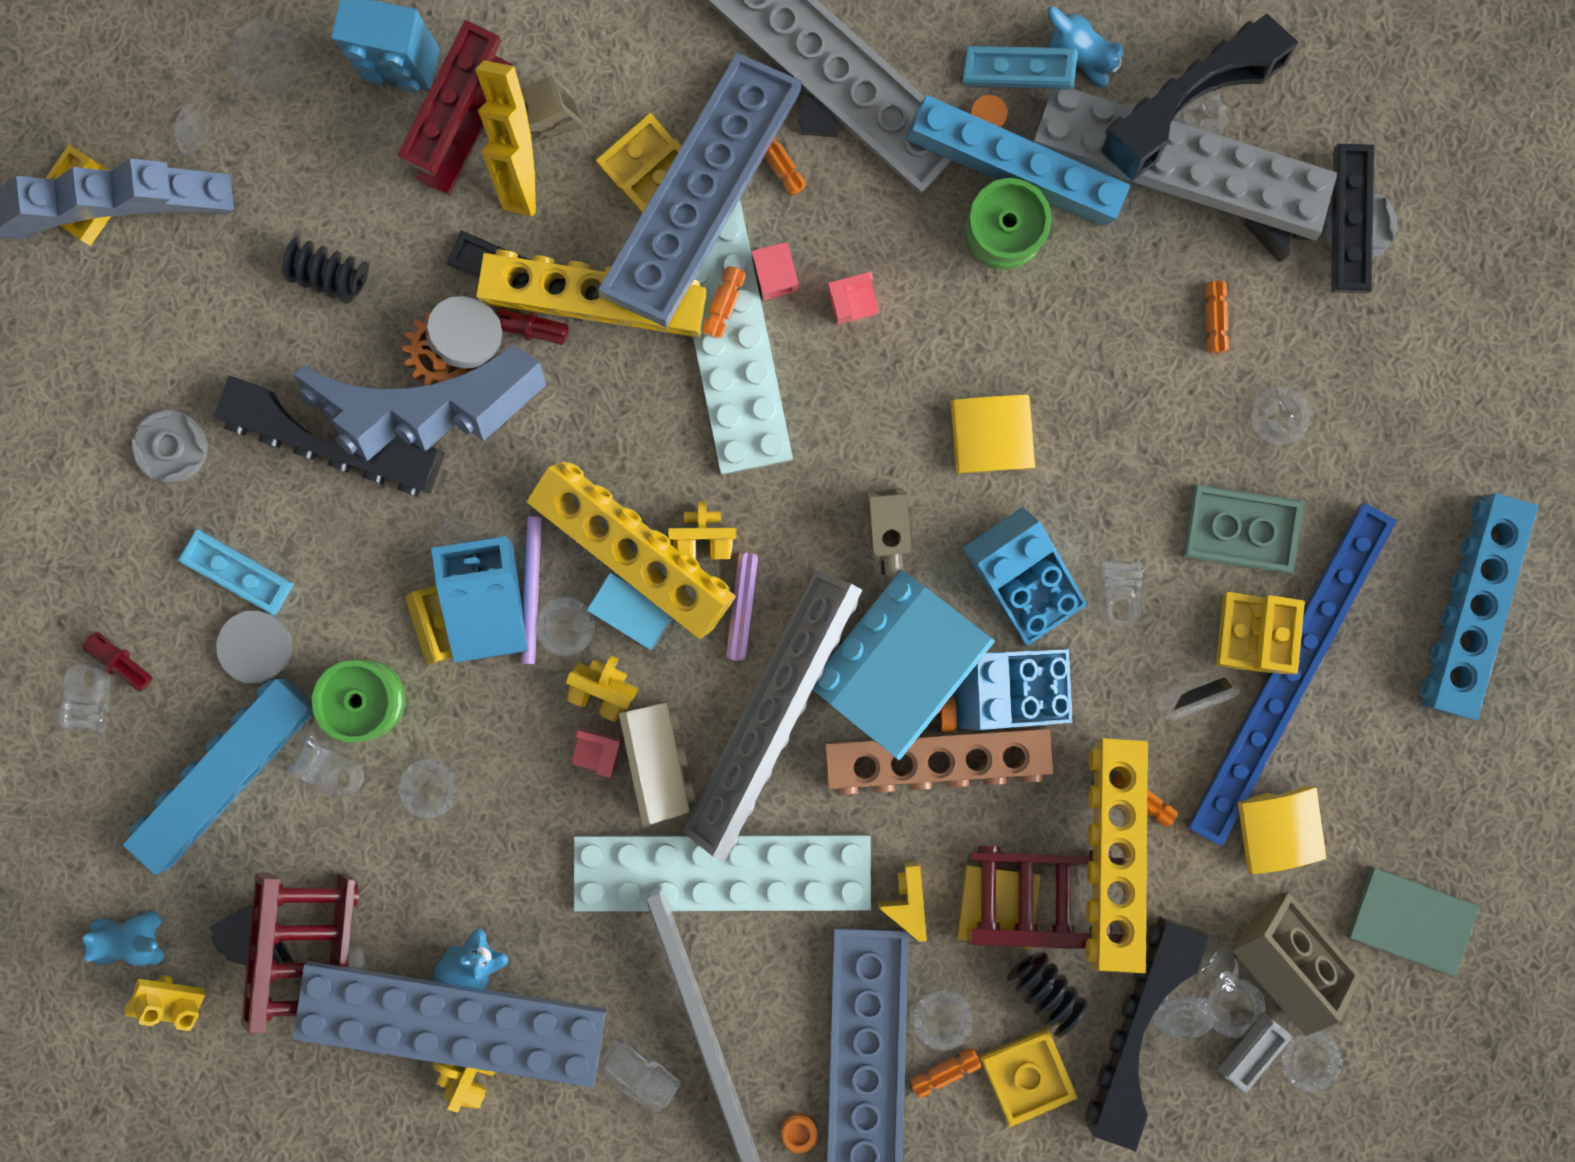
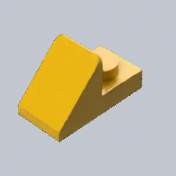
[877,861,927,942]

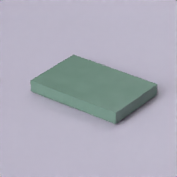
[1182,484,1305,574]
[1346,867,1480,977]

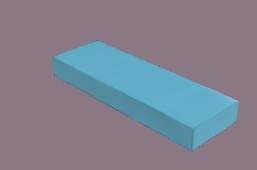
[963,46,1078,89]
[177,529,294,615]

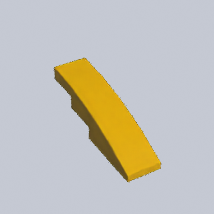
[475,60,536,217]

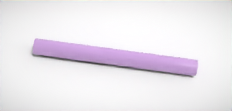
[520,516,542,664]

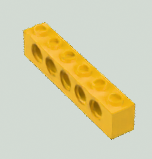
[476,250,708,338]
[527,461,736,639]
[1085,738,1148,973]

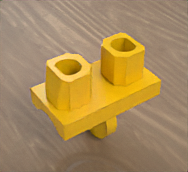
[668,501,737,559]
[566,655,639,722]
[124,975,206,1031]
[432,1062,496,1113]

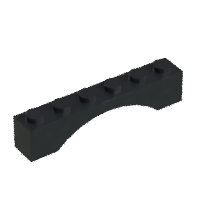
[1101,13,1298,181]
[213,375,445,497]
[1085,916,1210,1152]

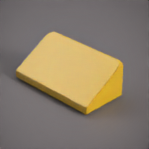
[405,585,453,666]

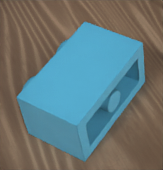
[587,572,672,650]

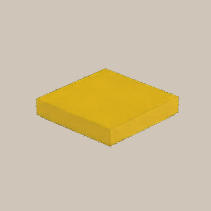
[957,864,1041,949]
[979,1027,1078,1128]

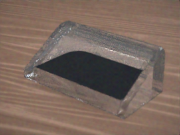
[1154,669,1240,721]

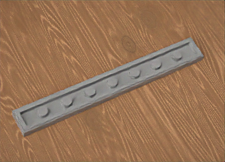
[646,885,761,1162]

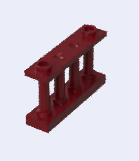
[397,19,514,196]
[967,846,1123,949]
[241,873,359,1034]

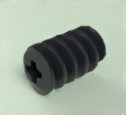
[282,236,369,304]
[1007,952,1088,1038]

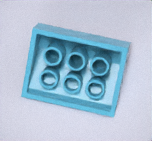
[812,570,995,760]

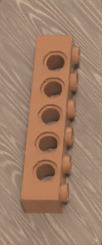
[825,727,1053,795]

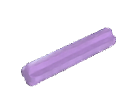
[726,552,758,661]

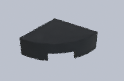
[801,95,837,138]

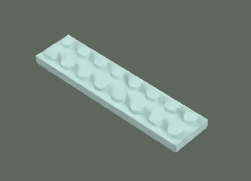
[693,200,793,475]
[574,834,871,911]

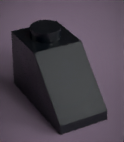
[210,904,295,966]

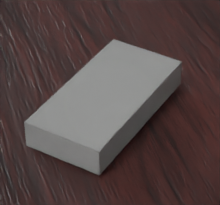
[1217,1013,1293,1094]

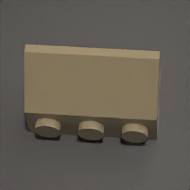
[619,701,697,826]
[1232,892,1362,1036]

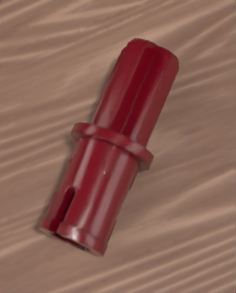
[496,307,569,345]
[82,632,153,692]

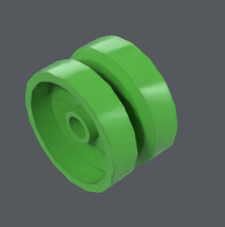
[964,178,1052,271]
[312,659,406,743]

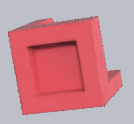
[752,242,799,301]
[828,272,879,325]
[572,728,623,778]

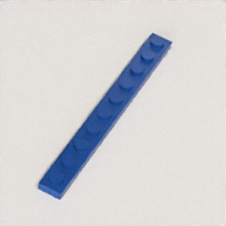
[1186,503,1397,846]

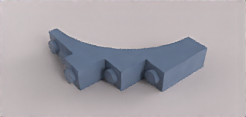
[0,158,234,239]
[294,344,546,461]

